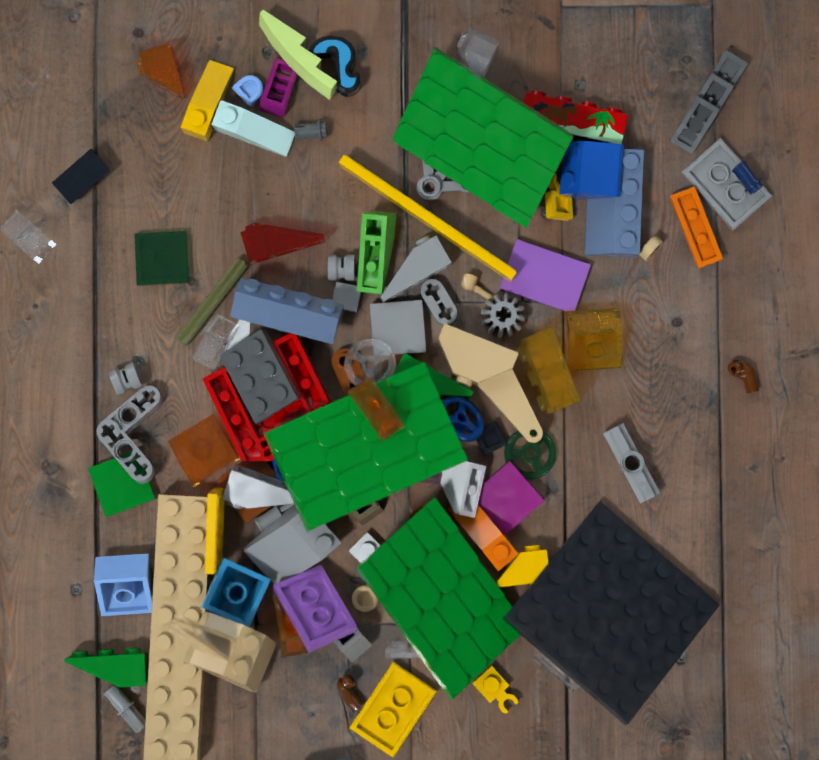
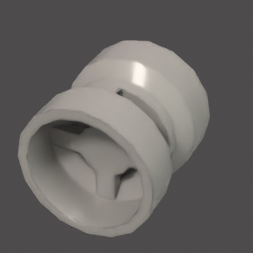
[328,254,355,281]
[109,362,143,396]

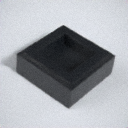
[476,421,508,456]

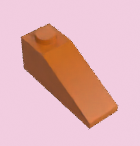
[448,505,519,571]

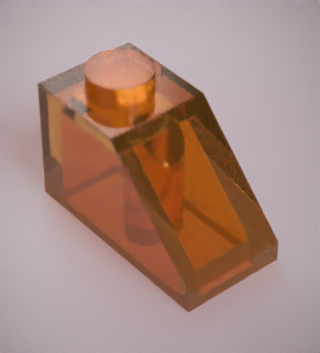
[137,43,186,99]
[348,376,405,441]
[273,596,308,657]

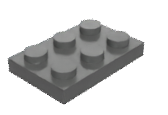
[219,329,301,424]

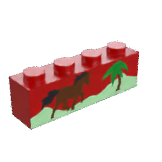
[523,90,628,144]

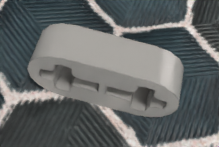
[421,279,457,325]

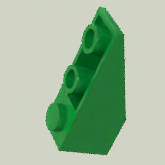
[65,648,149,687]

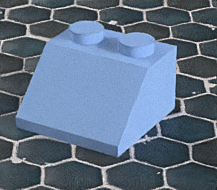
[94,553,153,616]

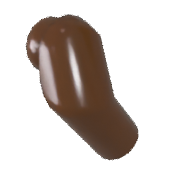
[728,360,759,393]
[337,674,363,712]

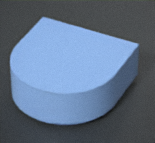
[232,75,264,107]

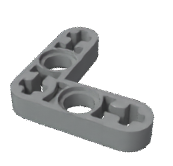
[96,385,163,484]

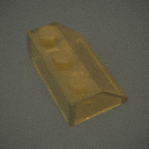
[517,327,581,415]

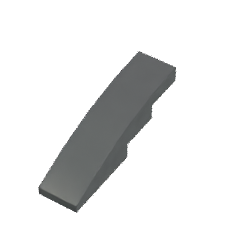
[670,49,748,154]

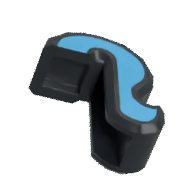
[309,36,361,97]

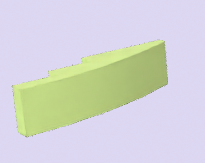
[259,10,337,100]

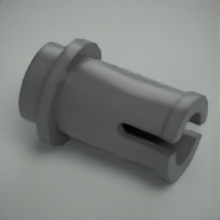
[294,120,327,141]

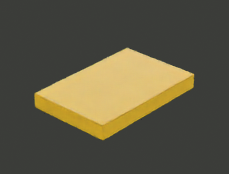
[205,487,225,574]
[349,661,437,757]

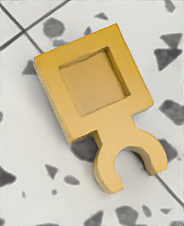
[545,174,573,221]
[472,665,519,714]

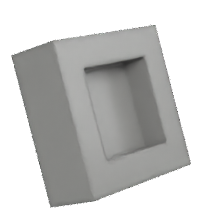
[333,282,361,313]

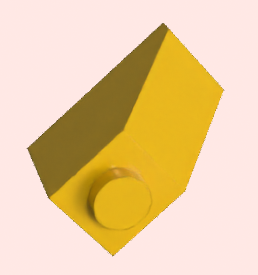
[496,545,548,587]

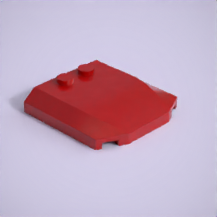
[202,333,331,461]

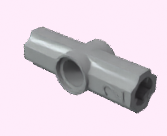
[603,423,660,503]

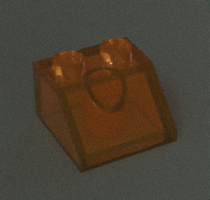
[168,414,240,486]

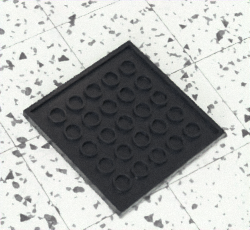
[503,501,720,725]

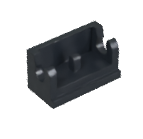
[52,149,110,204]

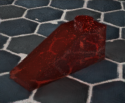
[240,223,326,265]

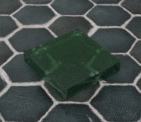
[134,231,190,286]

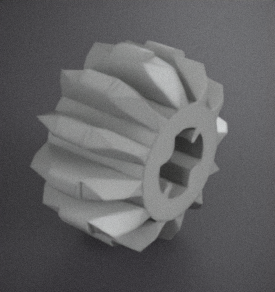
[481,293,525,338]

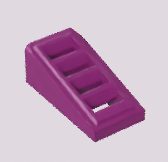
[259,57,297,117]

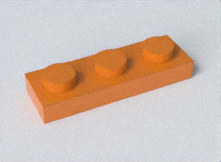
[669,186,723,269]

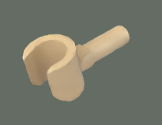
[461,273,494,302]

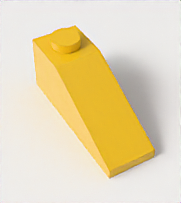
[181,60,234,141]

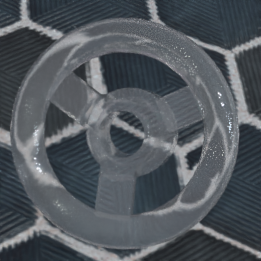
[344,338,396,389]

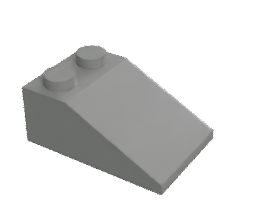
[243,504,341,585]

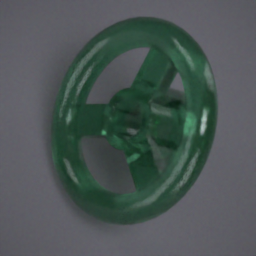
[504,430,556,480]

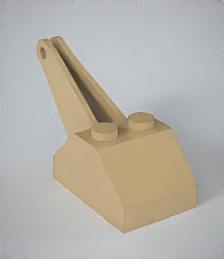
[438,323,543,443]
[170,612,277,693]

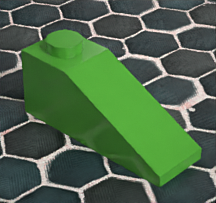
[357,210,397,294]

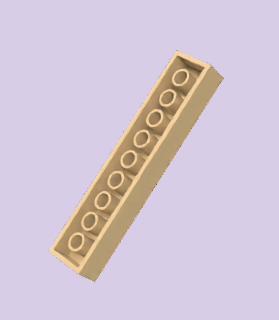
[143,495,210,760]

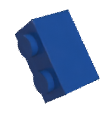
[559,141,624,200]

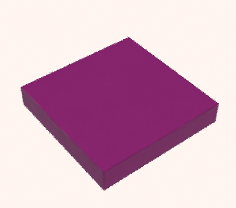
[478,460,545,535]

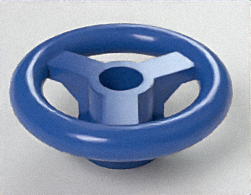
[442,396,484,442]

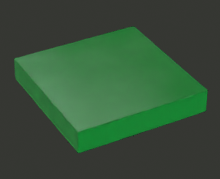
[88,451,156,517]

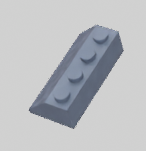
[584,149,644,258]
[230,277,344,344]

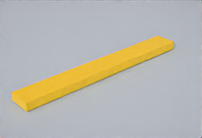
[339,155,517,283]

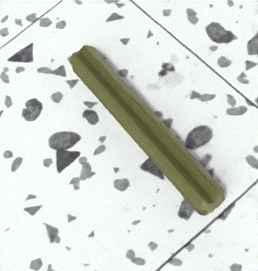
[176,258,248,346]

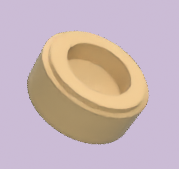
[639,236,663,261]
[352,585,378,612]

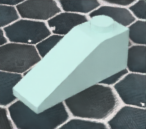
[211,100,295,157]

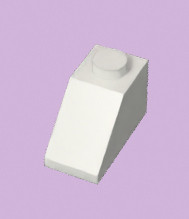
[440,461,486,518]

